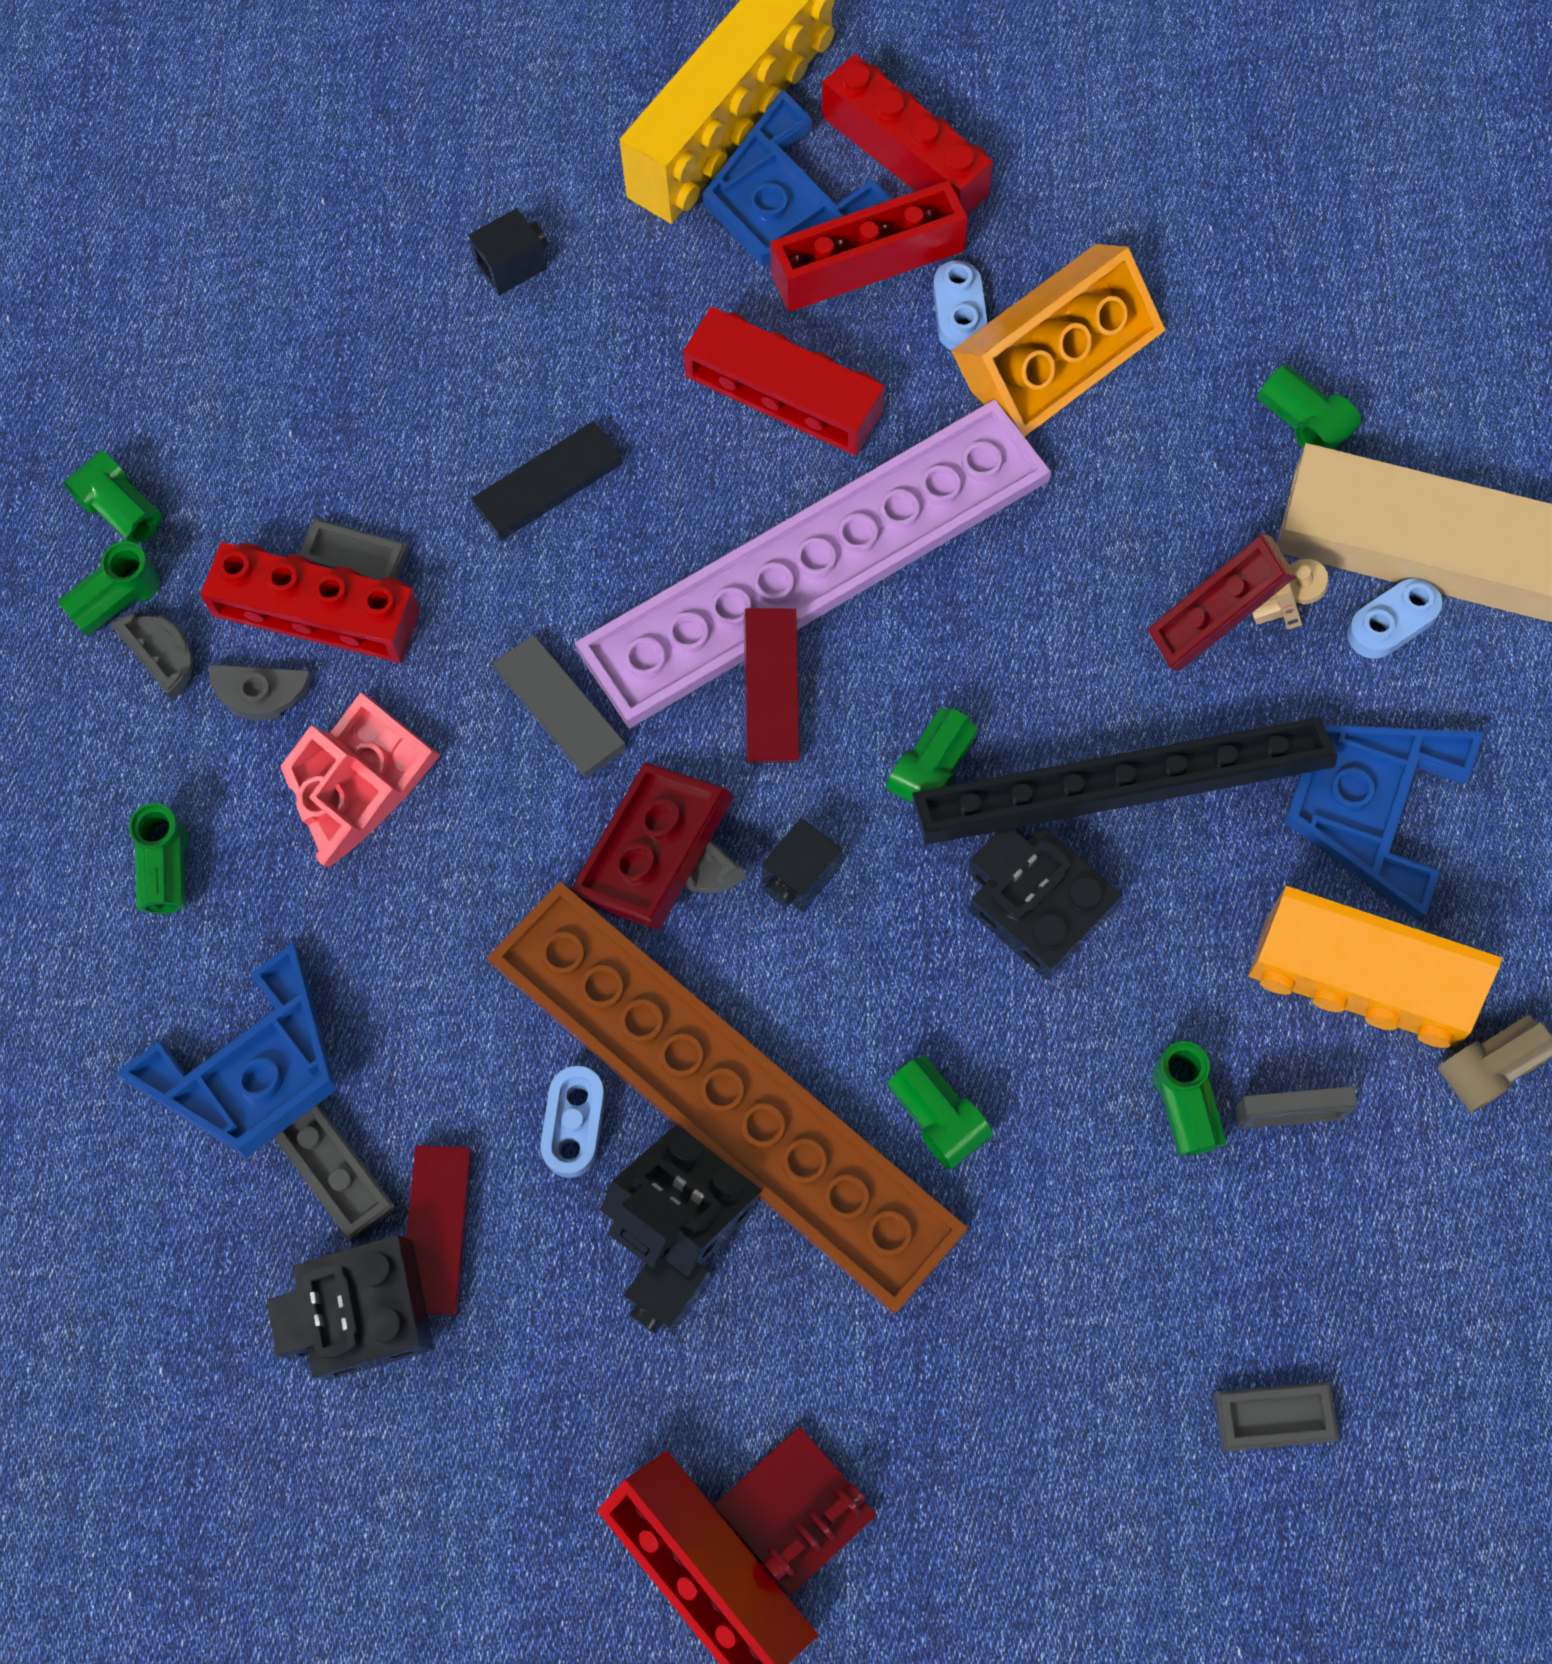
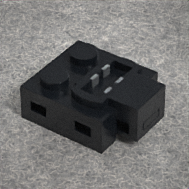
[968,826,1123,981]
[600,1125,762,1277]
[267,1235,435,1380]

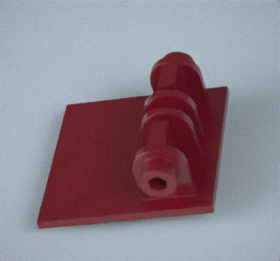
[714,1426,877,1596]

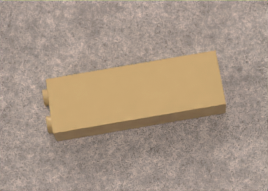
[1277,443,1552,622]

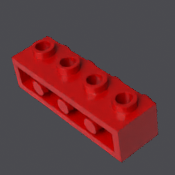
[822,54,993,215]
[770,180,968,313]
[683,306,885,456]
[200,542,420,663]
[597,1450,819,1664]

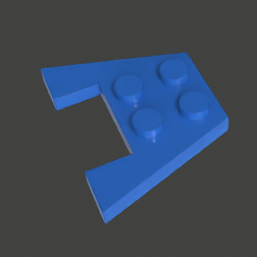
[703,89,892,266]
[1284,725,1484,923]
[116,942,337,1158]

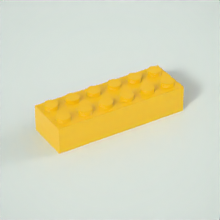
[619,0,835,224]

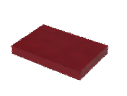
[570,762,734,931]

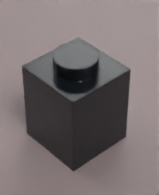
[468,208,548,296]
[761,818,843,912]
[624,1254,712,1335]

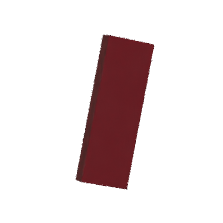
[1147,533,1297,671]
[743,608,799,763]
[406,1145,473,1316]

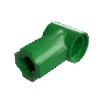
[1257,364,1361,450]
[62,450,163,543]
[56,541,161,637]
[886,707,978,805]
[128,803,189,915]
[1152,1041,1227,1157]
[887,1054,994,1170]

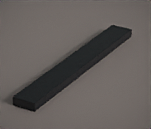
[912,716,1338,845]

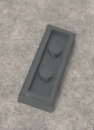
[492,634,627,779]
[274,1104,397,1244]

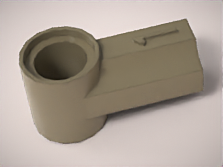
[1437,1015,1552,1114]

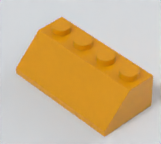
[951,244,1165,437]
[1248,886,1502,1048]

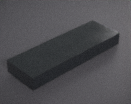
[471,421,623,541]

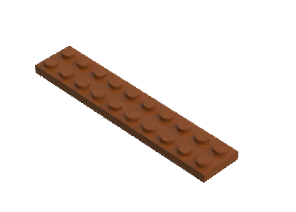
[487,881,968,1316]

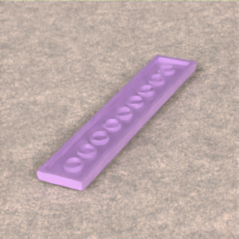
[575,399,1051,729]

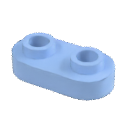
[933,260,987,350]
[1347,578,1442,659]
[540,1066,605,1178]

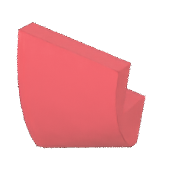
[280,692,441,867]

